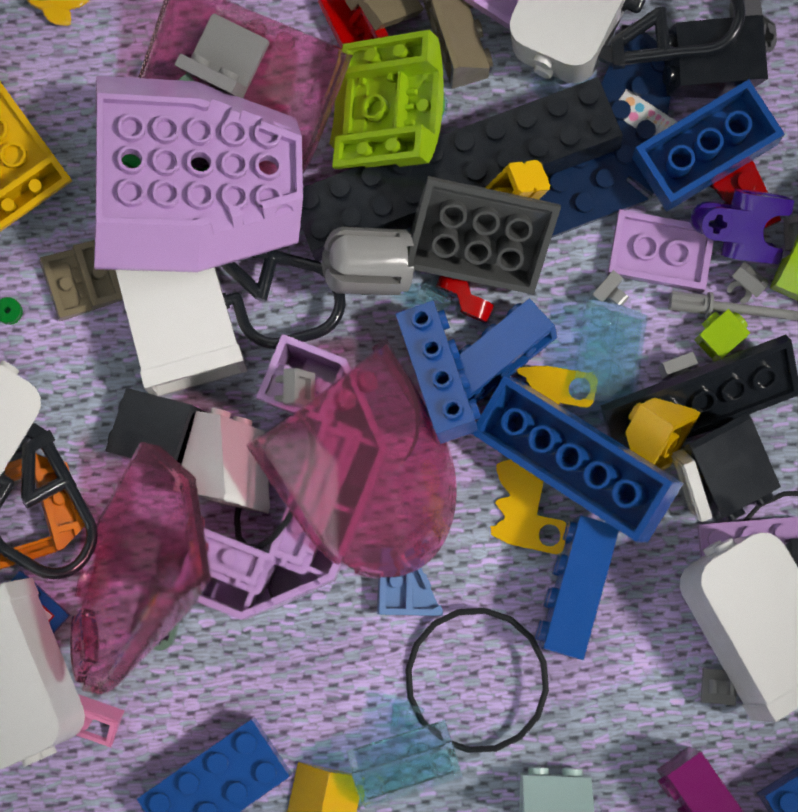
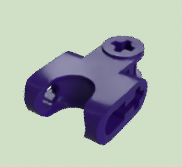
[690,189,795,264]

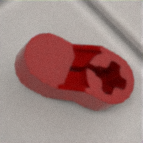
[435,275,494,323]

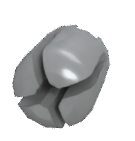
[322,227,414,295]

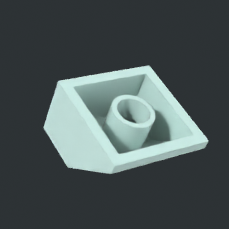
[519,766,595,812]

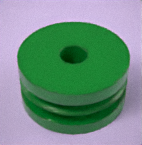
[0,297,23,325]

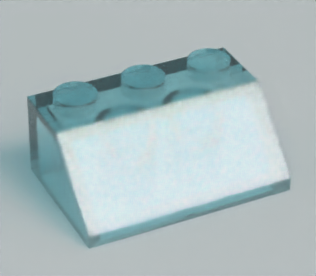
[570,299,648,407]
[347,720,462,809]

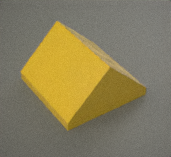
[287,762,364,812]

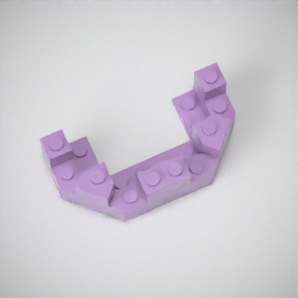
[176,334,386,620]

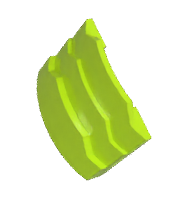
[329,30,444,169]

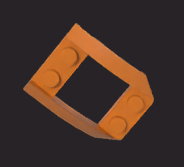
[0,453,85,569]

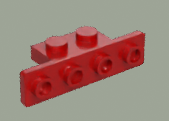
[318,0,389,50]

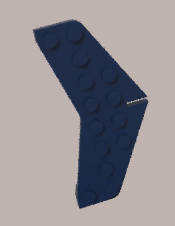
[539,23,671,238]

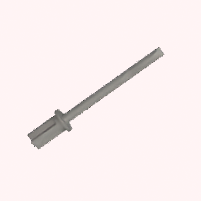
[668,291,798,321]

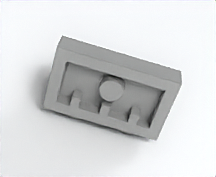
[174,14,269,98]

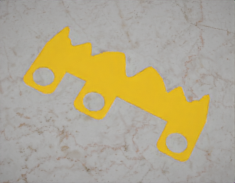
[490,366,598,554]

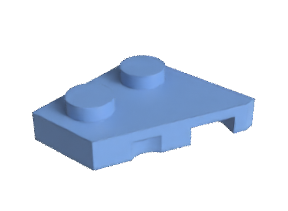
[377,547,443,616]

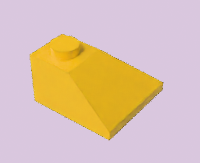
[625,397,700,470]

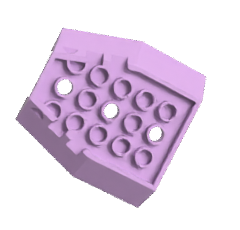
[94,76,303,272]

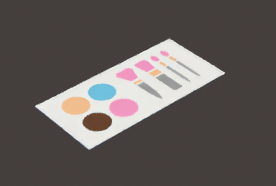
[619,89,677,136]

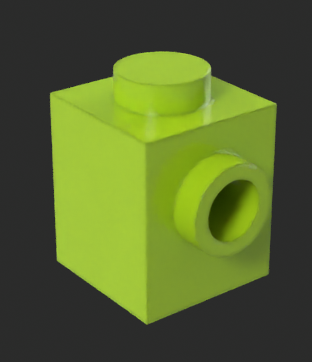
[694,309,750,362]

